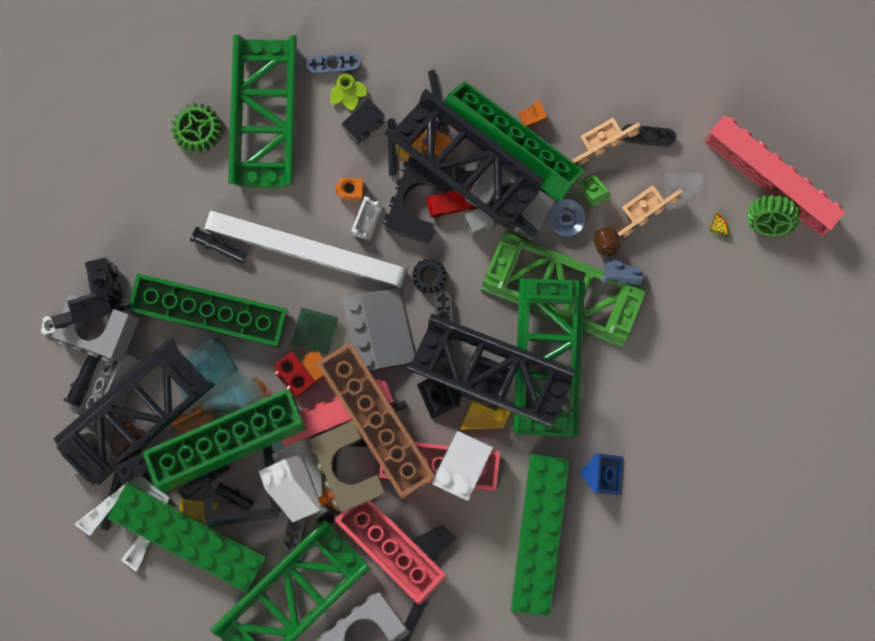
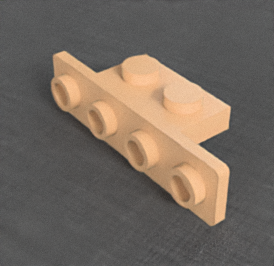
[572,117,641,166]
[617,185,683,237]

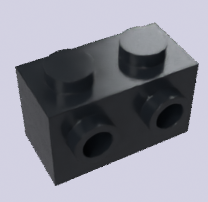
[341,98,385,144]

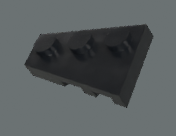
[412,525,456,561]

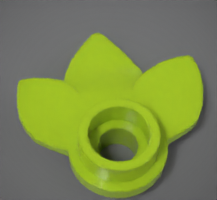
[330,74,367,111]

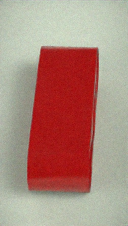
[426,188,478,217]

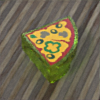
[709,212,729,237]

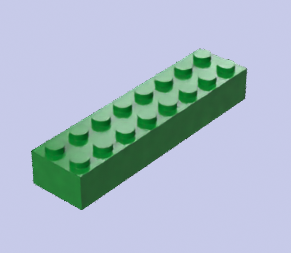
[444,80,585,202]
[128,273,289,349]
[143,388,307,493]
[510,454,569,616]
[107,483,266,593]

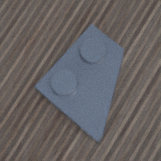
[601,258,644,286]

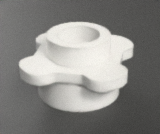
[41,316,55,335]

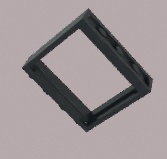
[200,445,281,528]

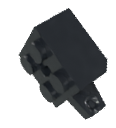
[85,258,122,300]

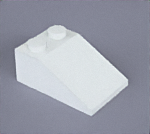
[432,431,493,501]
[259,454,322,522]

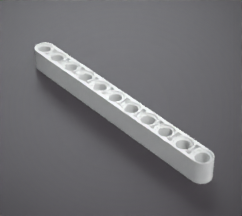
[204,211,407,288]

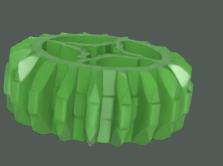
[171,102,222,154]
[747,195,800,238]

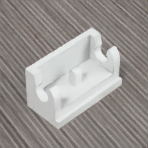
[351,196,383,241]

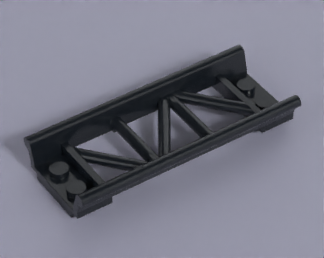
[384,89,546,229]
[405,313,576,428]
[53,337,215,485]

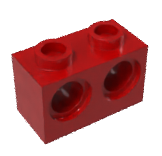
[274,351,317,397]

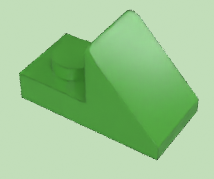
[577,174,611,208]

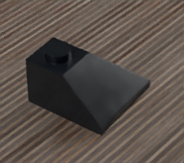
[417,368,462,419]

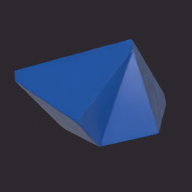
[580,453,623,495]

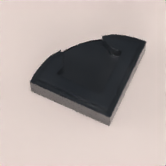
[314,504,341,523]

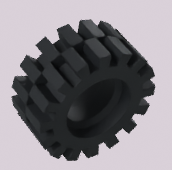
[412,258,447,294]

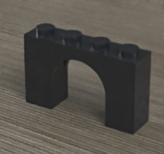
[383,156,453,245]

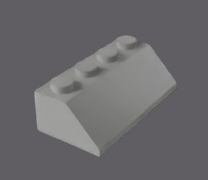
[74,354,142,432]

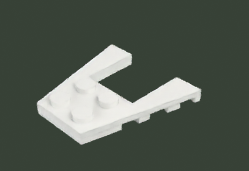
[74,476,170,572]

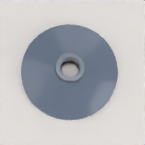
[547,199,586,237]

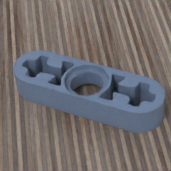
[306,53,361,75]

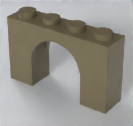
[309,421,386,513]

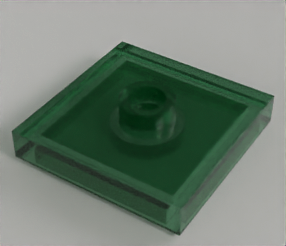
[291,307,338,355]

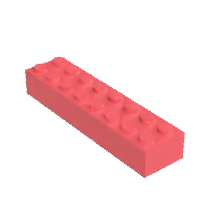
[704,115,845,237]

